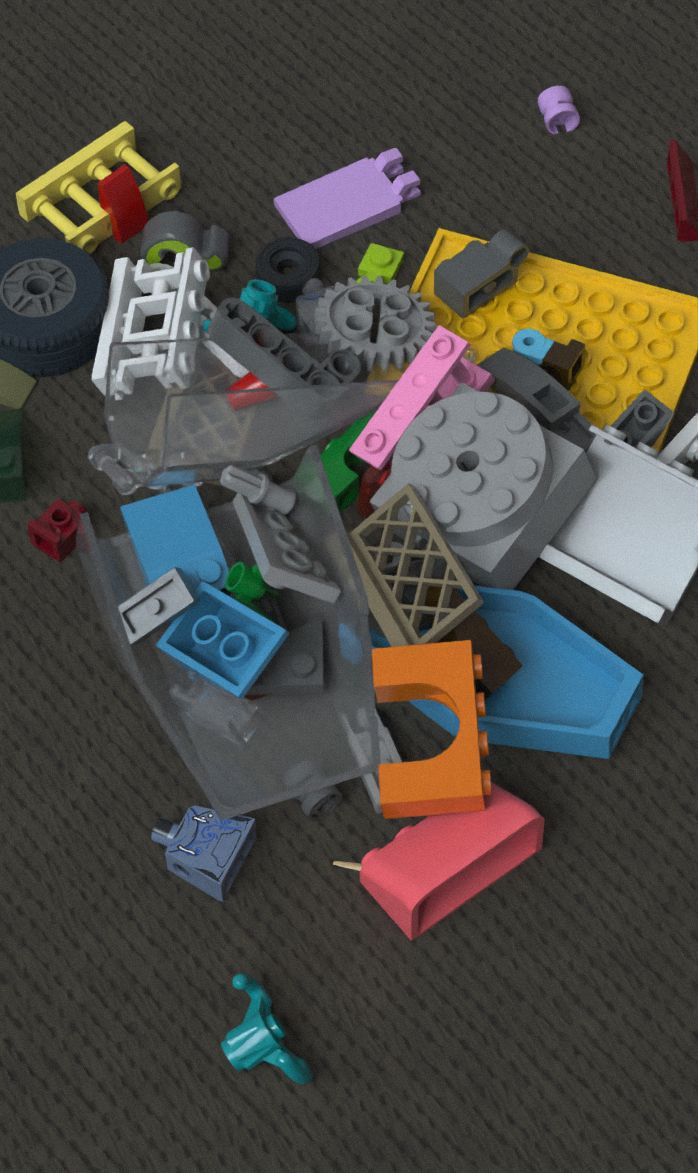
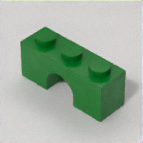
[299,405,379,519]

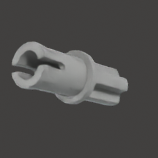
[220,465,296,514]

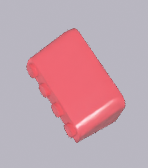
[360,782,545,941]

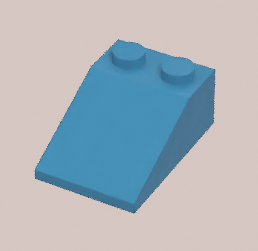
[120,484,231,596]
[156,581,290,700]

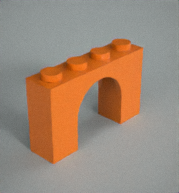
[371,640,492,819]

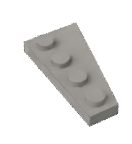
[233,492,341,604]

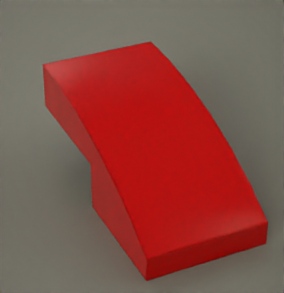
[97,164,148,244]

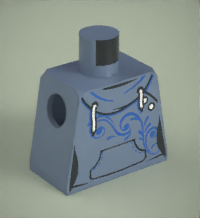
[151,805,257,902]

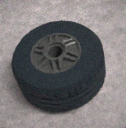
[0,238,109,377]

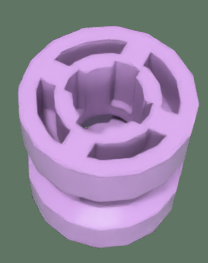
[538,86,580,134]

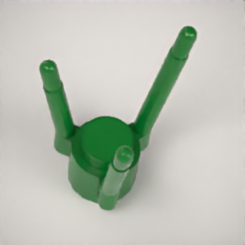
[225,562,279,626]

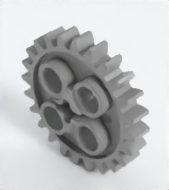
[314,276,436,372]

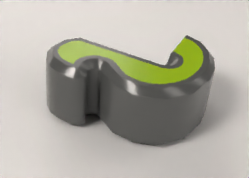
[140,211,231,271]

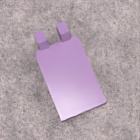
[274,148,421,249]

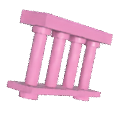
[349,325,495,486]

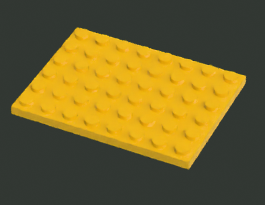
[364,228,698,452]

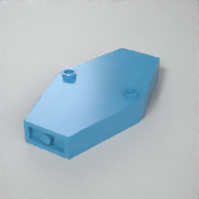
[344,583,643,759]

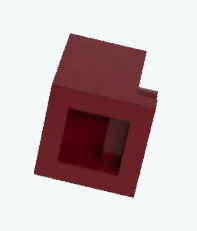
[27,498,90,563]

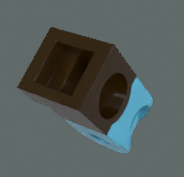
[512,329,585,391]

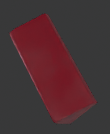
[666,140,698,242]

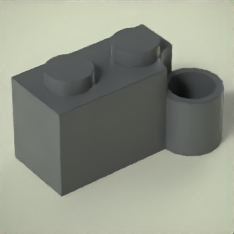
[434,229,529,319]

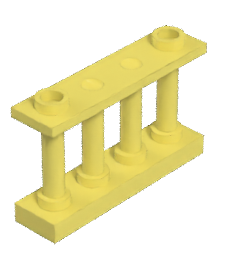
[16,121,182,254]

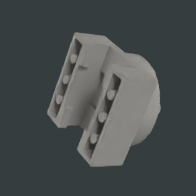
[369,382,597,590]

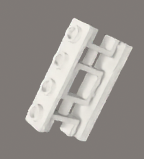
[91,247,210,400]

